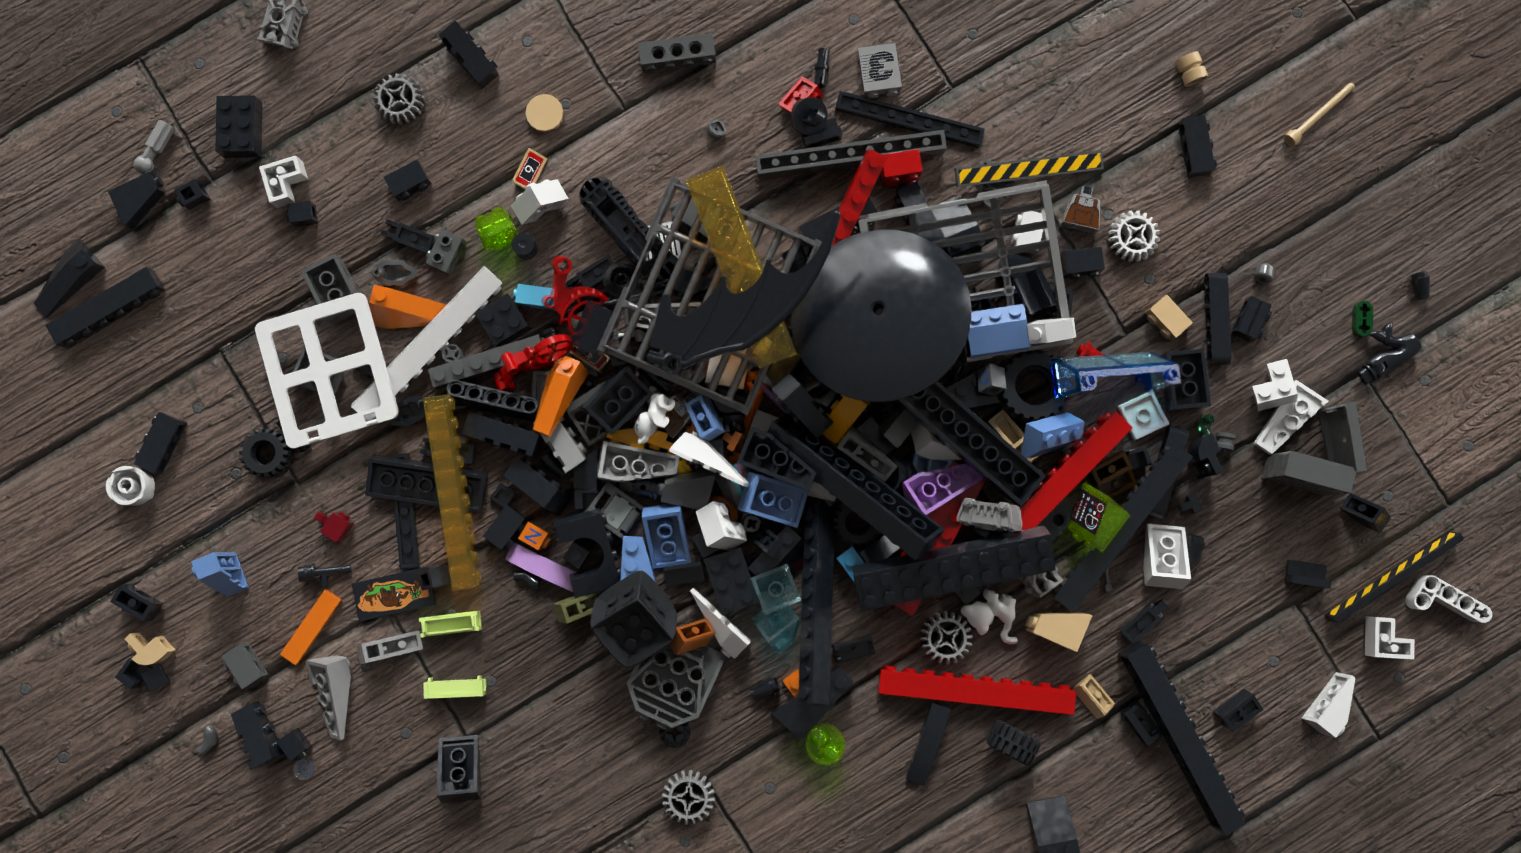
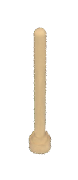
[1284,83,1355,147]

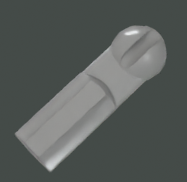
[133,120,175,174]

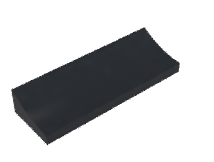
[365,454,489,513]

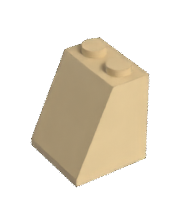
[1025,612,1092,652]

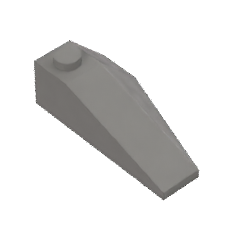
[597,441,680,482]
[306,655,351,740]

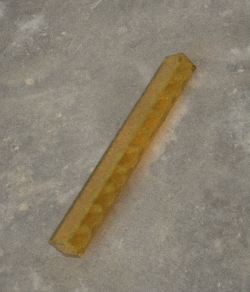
[423,394,481,591]

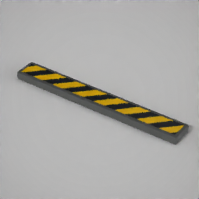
[954,150,1104,188]

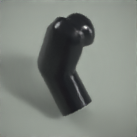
[514,571,541,590]

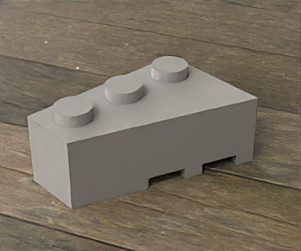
[533,416,587,473]

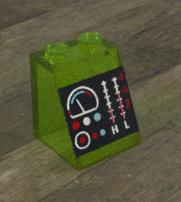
[1067,482,1131,553]

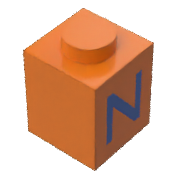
[518,522,551,550]

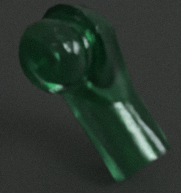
[1198,414,1214,436]

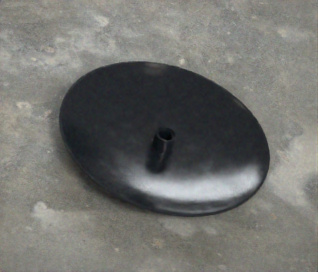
[791,230,972,402]

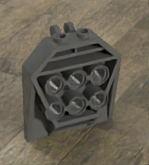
[627,644,726,730]

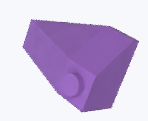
[902,464,984,515]

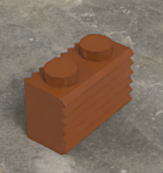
[669,618,715,655]

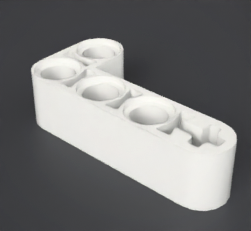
[1405,575,1492,623]

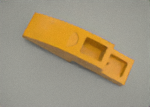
[606,428,678,456]

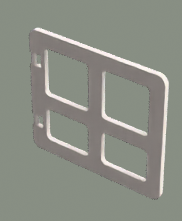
[255,293,399,448]

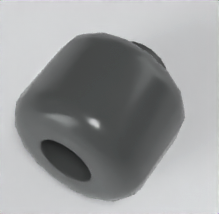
[1254,263,1275,284]

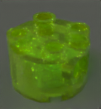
[475,207,519,250]
[805,722,845,765]

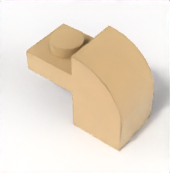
[125,632,176,665]

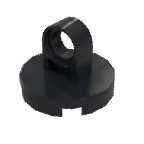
[791,97,828,135]

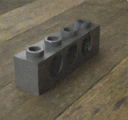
[638,33,716,72]

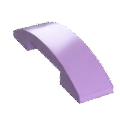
[505,542,576,592]

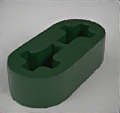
[1352,301,1373,338]

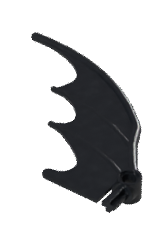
[646,210,841,374]

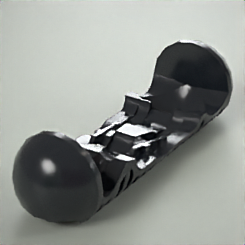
[579,176,678,286]

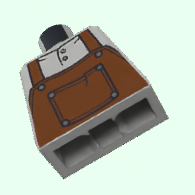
[1060,186,1100,234]
[664,393,697,439]

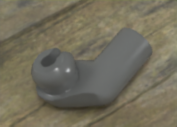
[197,725,218,755]

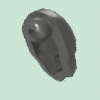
[372,260,417,286]

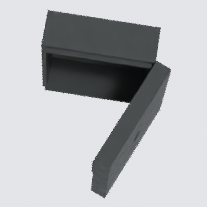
[1261,402,1367,496]

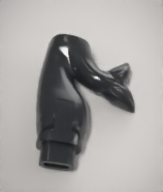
[1357,322,1422,385]

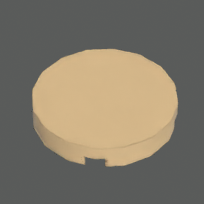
[526,94,564,133]

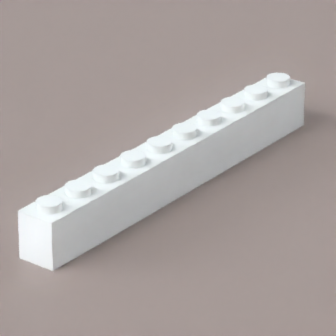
[351,266,502,421]

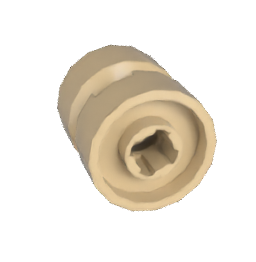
[1175,51,1209,87]

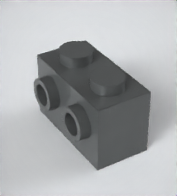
[425,229,466,276]

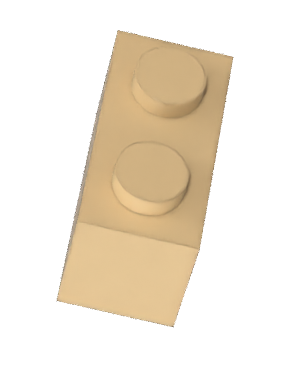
[1145,295,1193,341]

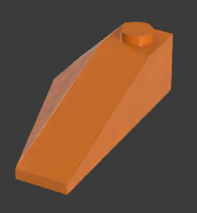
[369,285,446,330]
[533,356,589,437]

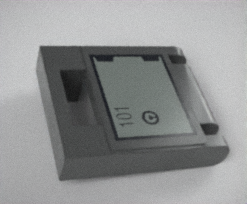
[585,481,643,540]

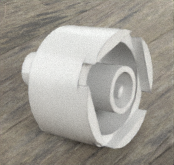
[106,466,155,506]

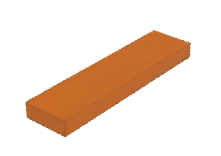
[280,589,342,665]

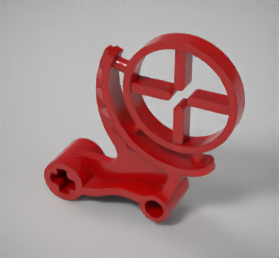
[541,256,609,336]
[492,334,573,393]

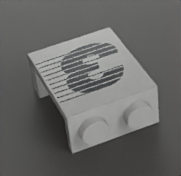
[857,43,902,99]

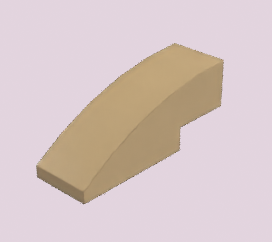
[988,409,1040,463]

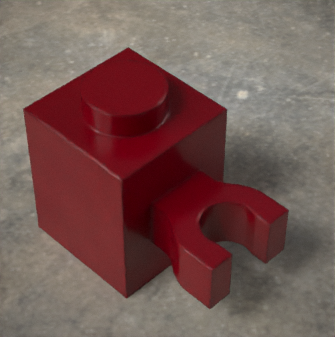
[314,511,354,543]

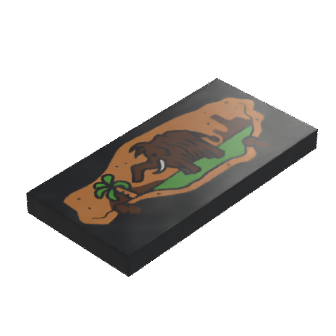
[352,567,436,621]

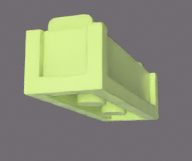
[419,611,482,637]
[423,675,487,699]

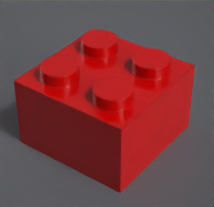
[879,149,923,189]

